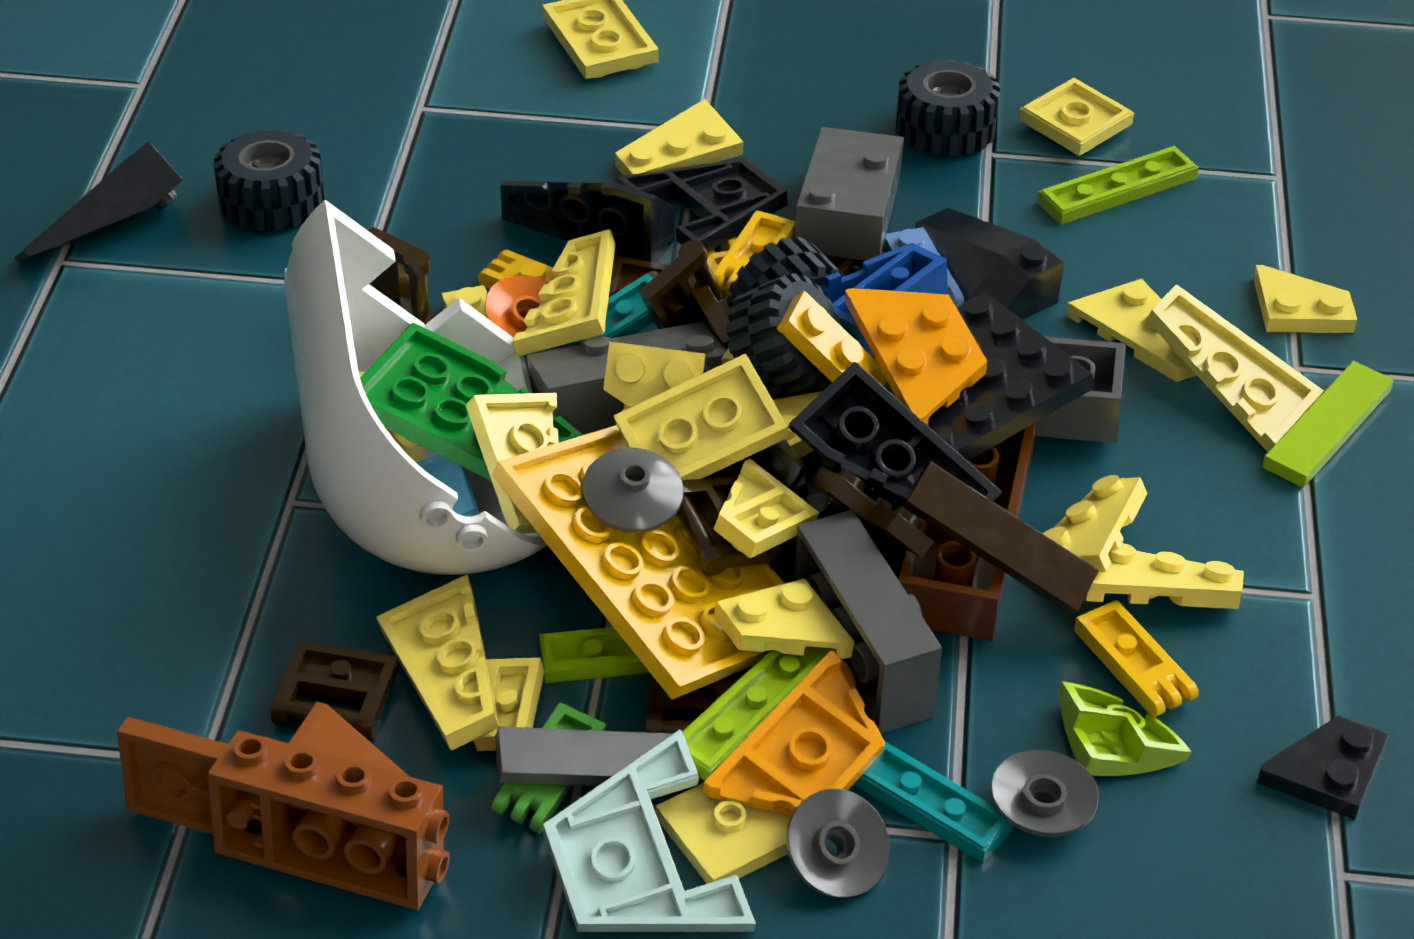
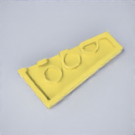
[511,229,615,357]
[1147,284,1324,452]
[376,575,499,751]

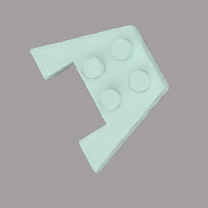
[543,729,756,932]

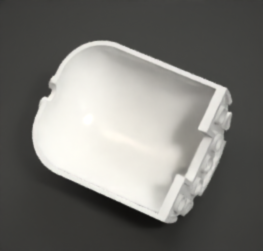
[284,200,547,575]

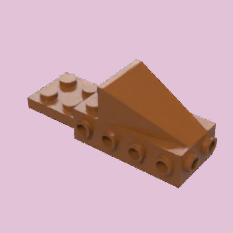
[117,702,450,911]

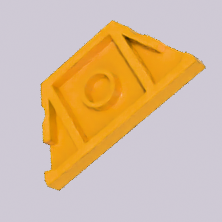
[845,288,987,426]
[703,650,885,817]

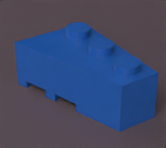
[819,243,947,355]

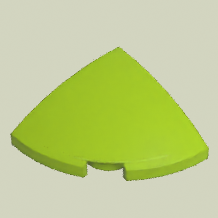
[1058,681,1191,776]

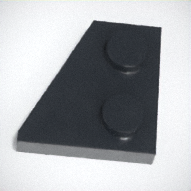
[1257,715,1389,820]

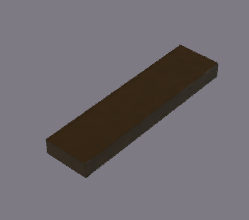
[902,461,1099,615]

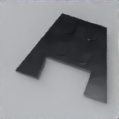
[616,158,788,252]

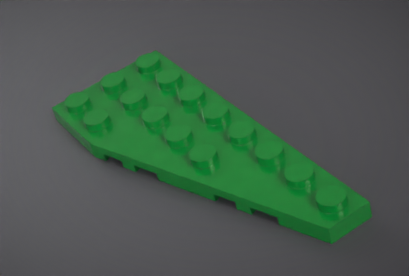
[360,322,583,482]

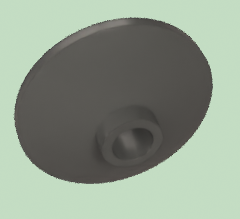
[582,448,683,533]
[991,750,1099,837]
[786,789,890,898]

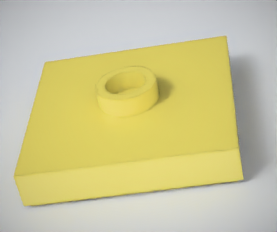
[1019,78,1134,156]
[655,783,790,884]

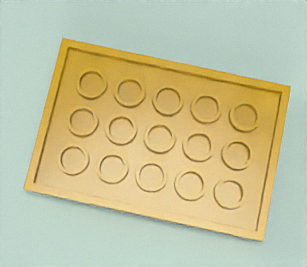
[492,425,785,699]

